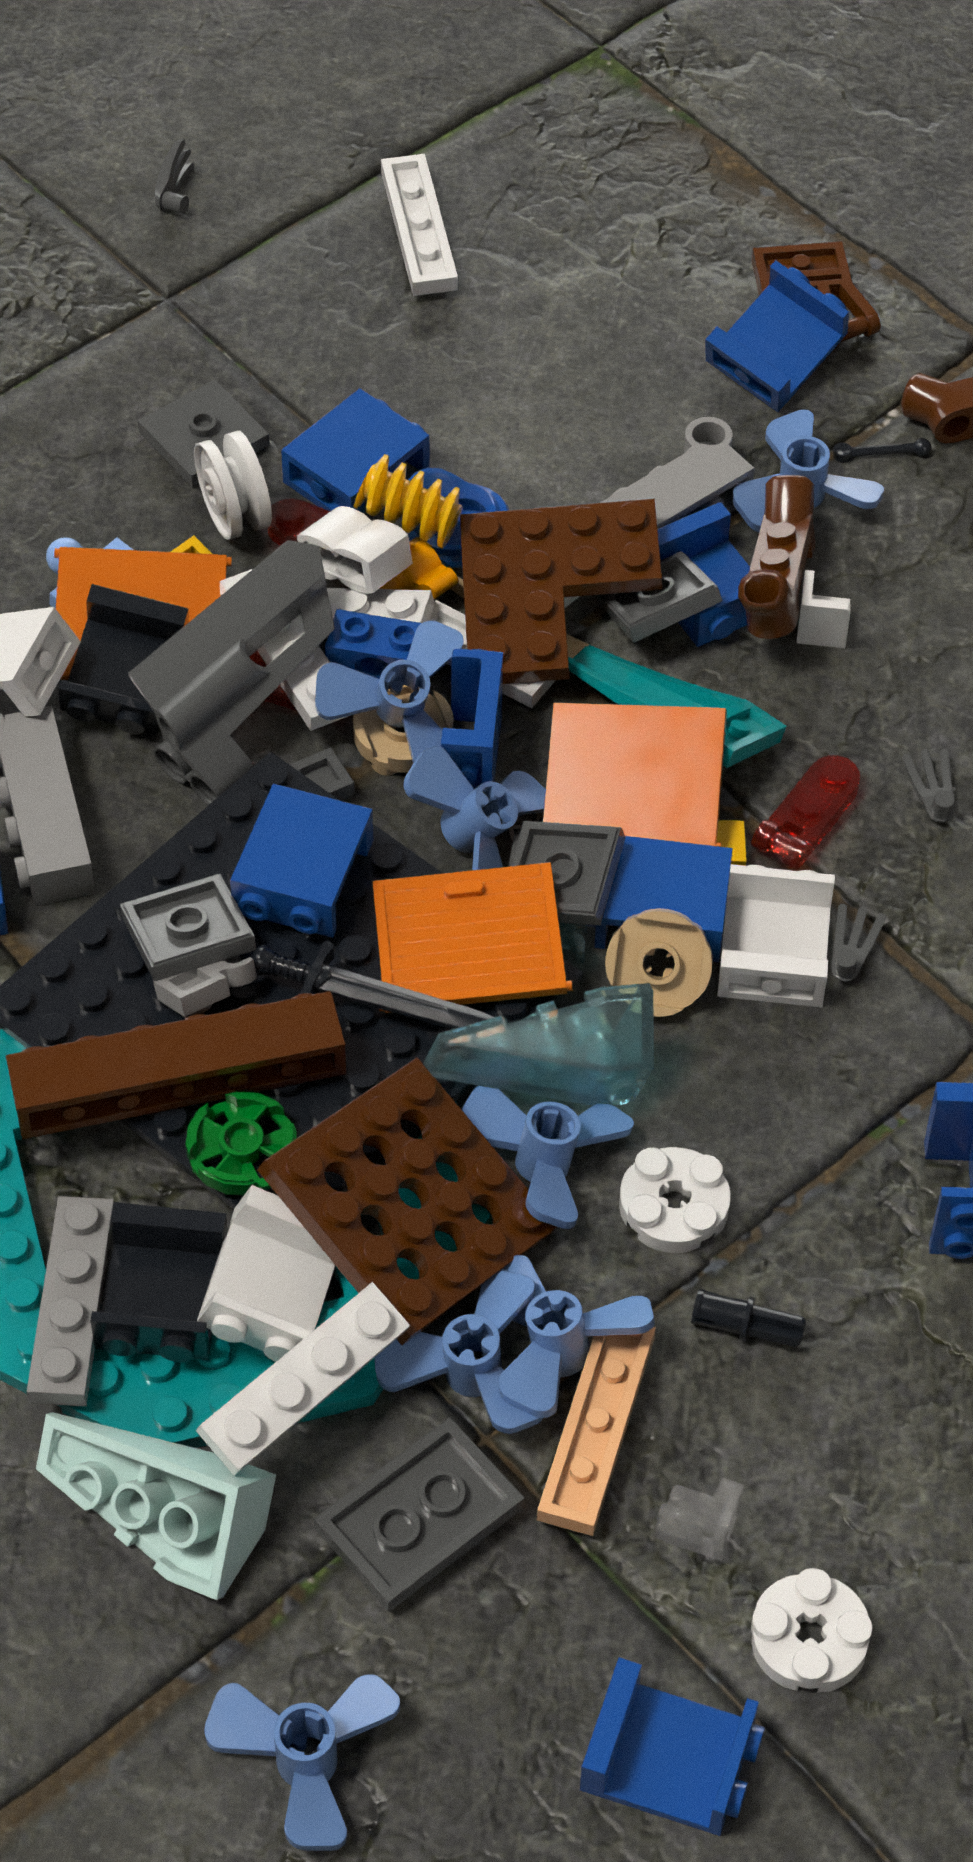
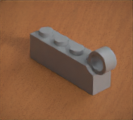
[600,417,754,529]
[0,706,96,907]

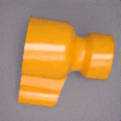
[379,537,459,599]

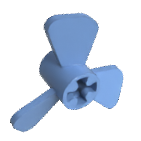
[733,409,884,532]
[315,621,464,763]
[404,746,546,870]
[462,1084,634,1229]
[498,1255,655,1418]
[375,1271,543,1434]
[204,1674,400,1851]

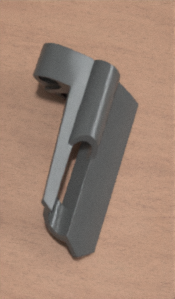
[129,540,335,806]

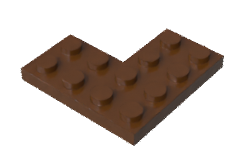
[460,498,662,684]

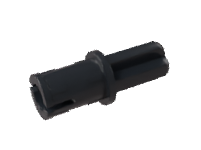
[691,1288,806,1347]

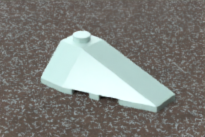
[36,1412,276,1600]

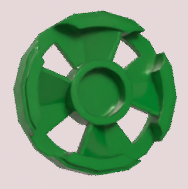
[186,1091,297,1195]

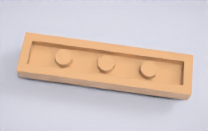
[537,1327,656,1536]

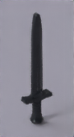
[251,941,512,1039]

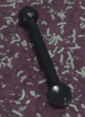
[833,438,931,463]

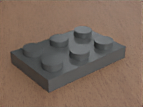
[314,1417,525,1612]

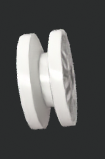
[194,431,272,540]

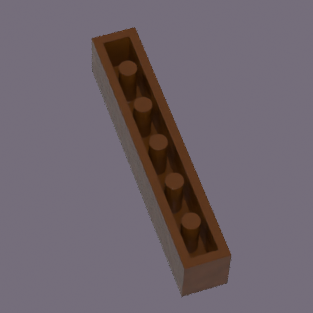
[6,991,346,1139]

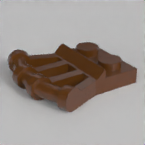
[752,241,881,348]

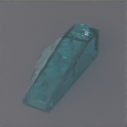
[423,983,654,1105]

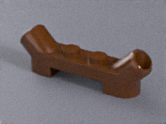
[901,373,973,444]
[738,475,815,639]

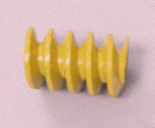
[353,454,463,549]

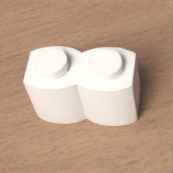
[297,506,413,594]

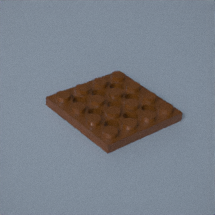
[257,1057,557,1345]

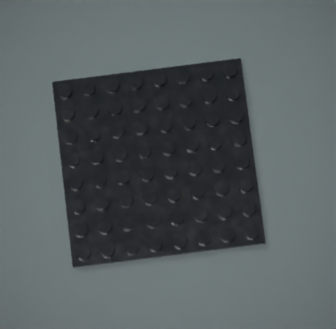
[0,752,583,1209]

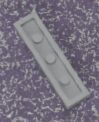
[27,1196,114,1406]

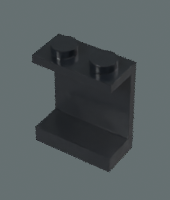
[58,584,189,734]
[90,1202,228,1362]

